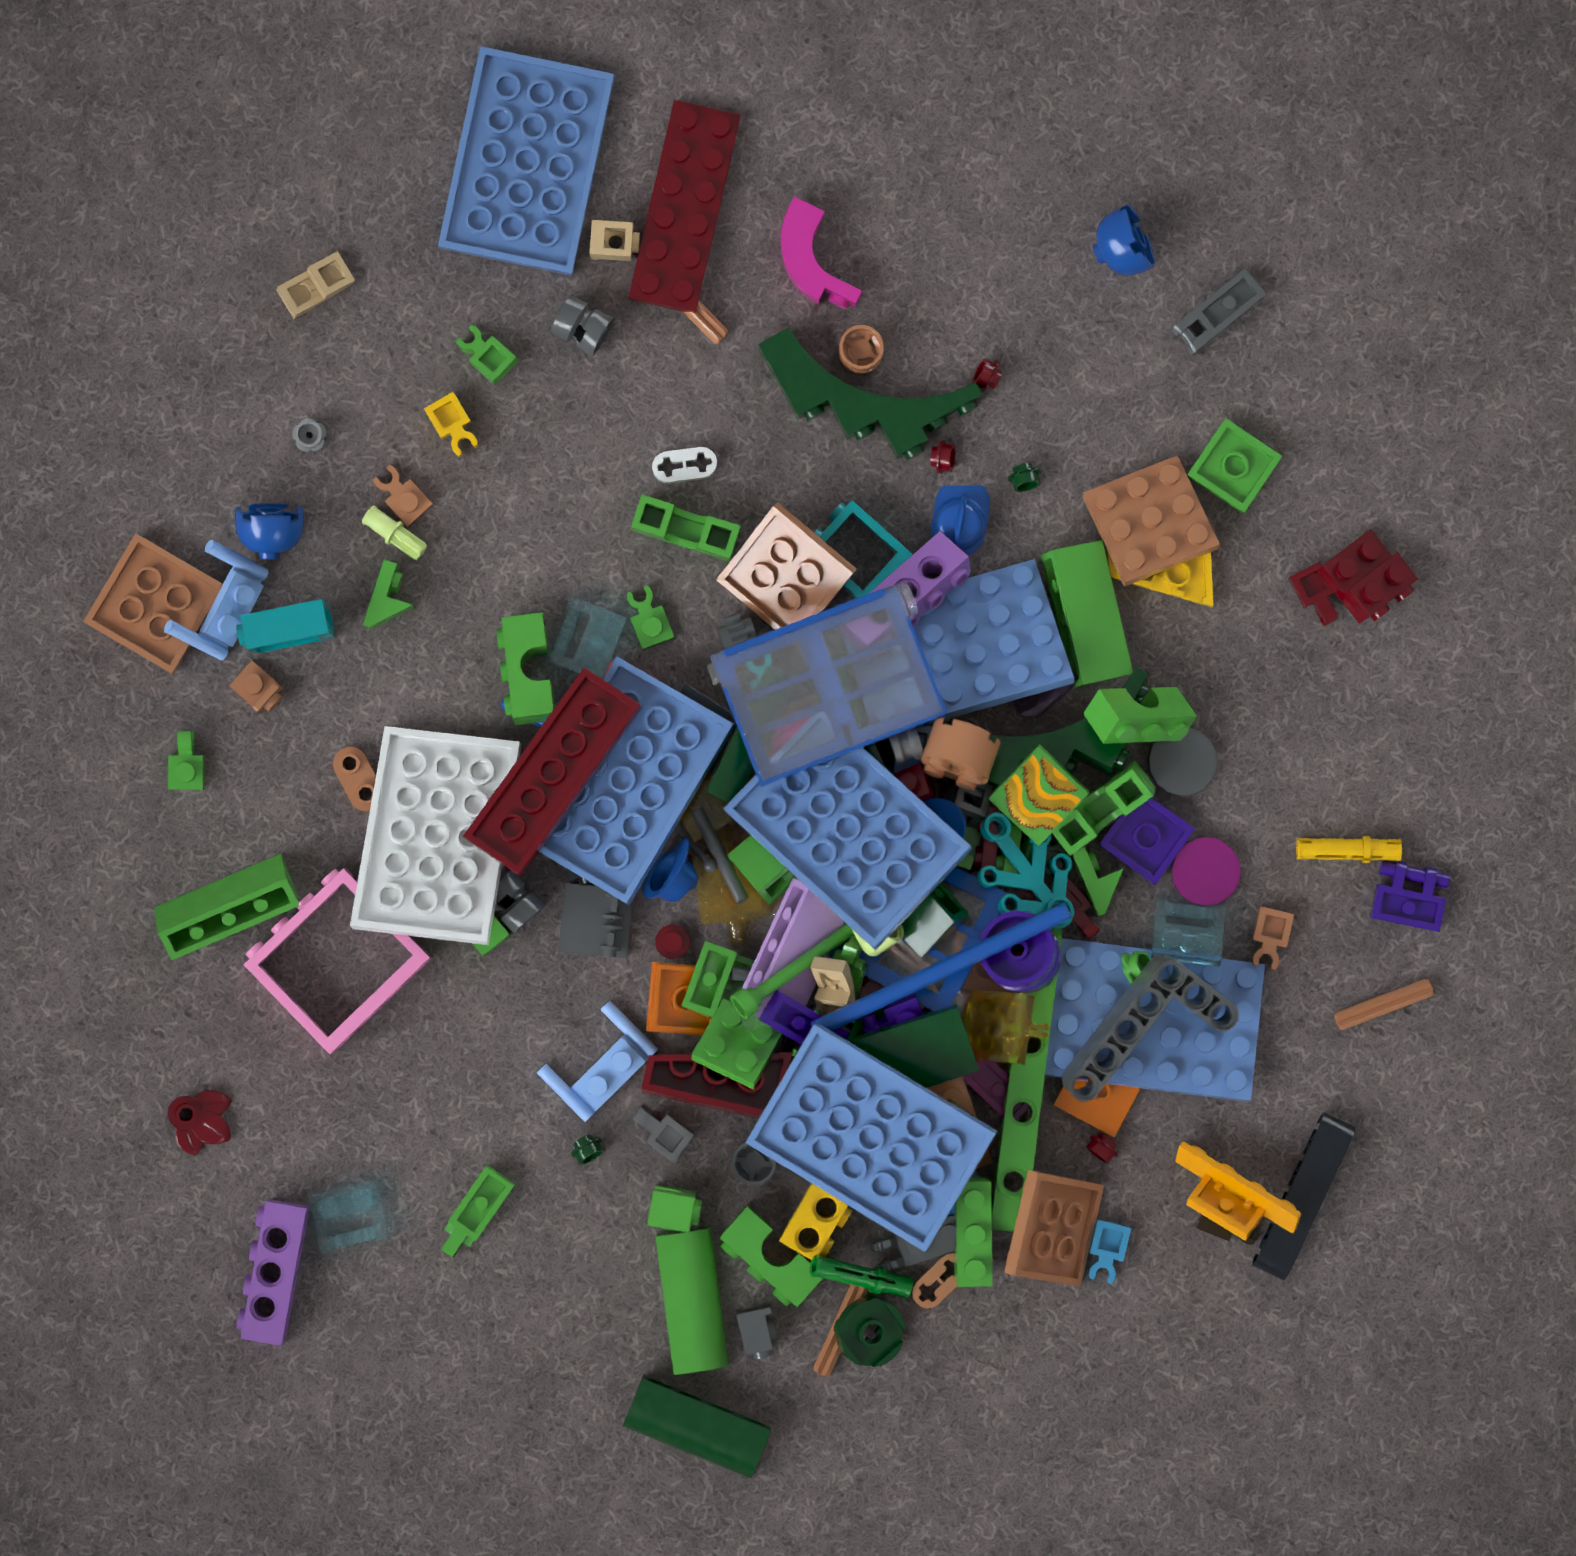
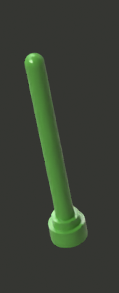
[730,924,855,1019]

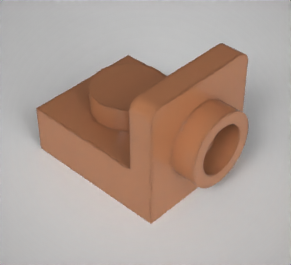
[229,660,284,713]

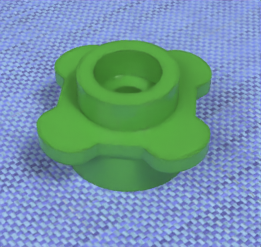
[1121,951,1151,984]

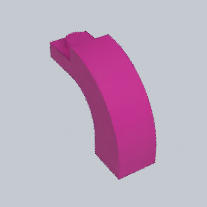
[781,196,862,309]

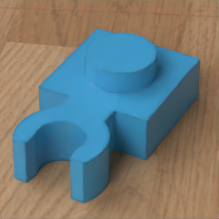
[1088,1219,1131,1284]

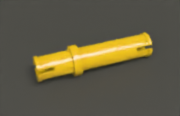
[1296,836,1402,863]

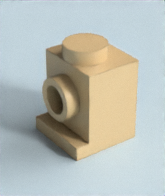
[590,220,640,261]

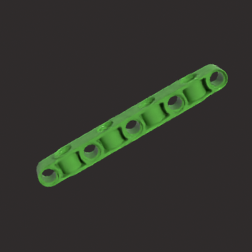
[991,928,1062,1233]

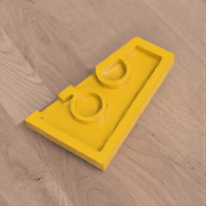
[1107,551,1213,607]

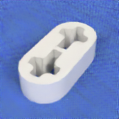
[652,447,717,484]

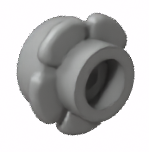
[292,418,326,452]

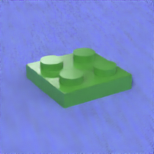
[1187,418,1282,514]
[691,998,784,1090]

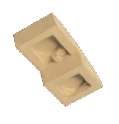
[276,251,355,319]
[810,956,856,1023]

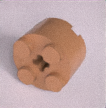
[921,718,1001,791]

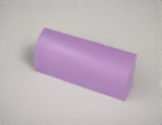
[742,878,844,1017]

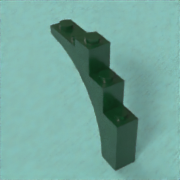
[758,328,982,461]
[947,667,1151,791]

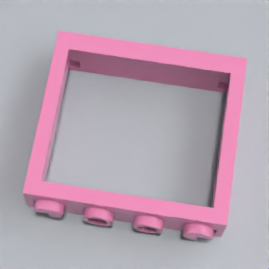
[243,868,432,1054]

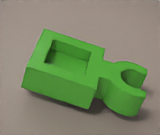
[456,325,519,386]
[627,585,675,650]

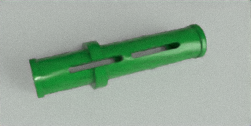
[809,1255,913,1298]

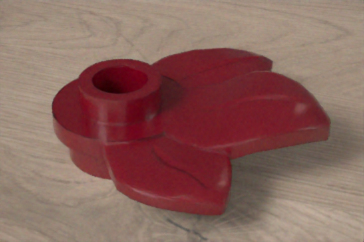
[167,1090,232,1156]

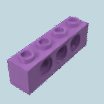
[841,531,971,660]
[237,1199,310,1346]

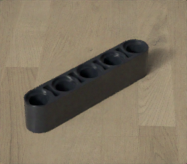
[1252,1112,1355,1280]

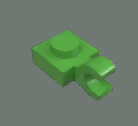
[168,731,205,790]

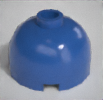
[1093,204,1155,276]
[235,503,304,559]

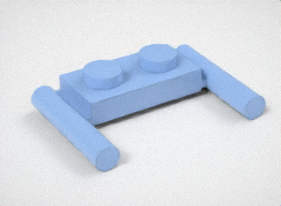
[164,540,269,661]
[537,1001,658,1122]

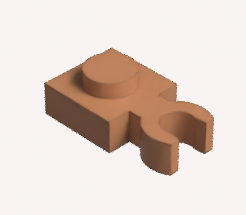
[373,465,433,528]
[1251,906,1294,970]

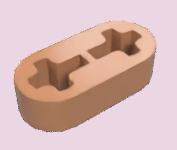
[912,1252,957,1309]

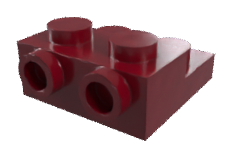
[1317,529,1418,624]

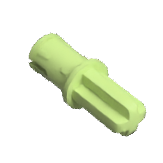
[362,505,427,560]

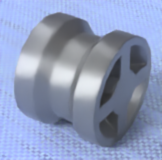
[889,727,923,765]

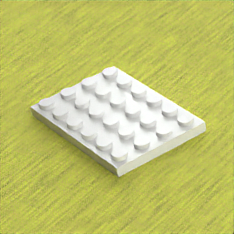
[350,726,522,945]

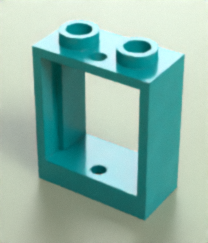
[814,500,913,599]
[236,599,336,654]

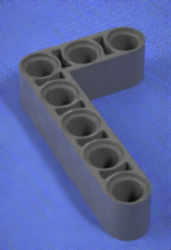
[1062,953,1239,1102]

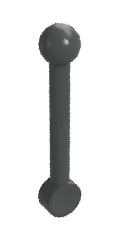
[674,824,717,872]

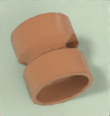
[838,325,884,376]

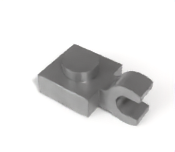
[632,1107,694,1162]

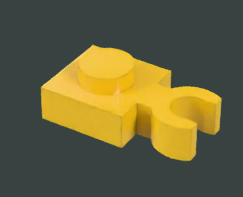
[424,392,478,457]

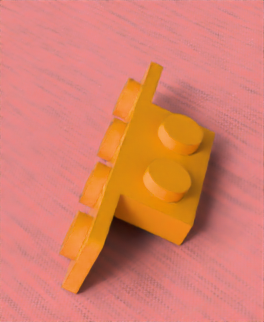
[1175,1141,1301,1241]

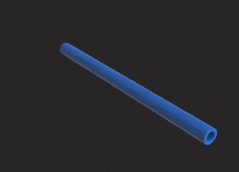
[811,902,1072,1031]

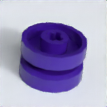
[980,910,1062,995]

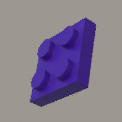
[1098,798,1195,885]

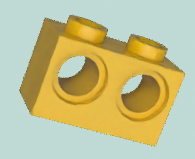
[779,1183,852,1260]

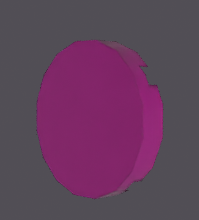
[1171,837,1241,906]

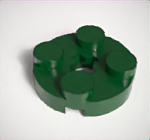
[834,1295,905,1367]

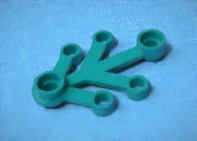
[977,813,1074,929]

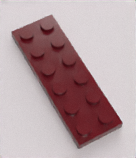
[629,100,741,313]
[463,667,642,877]

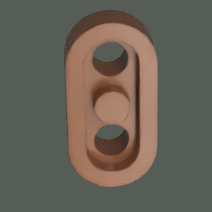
[333,747,376,812]

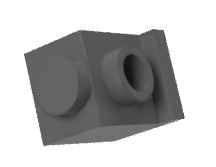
[943,783,994,827]
[736,1304,778,1359]

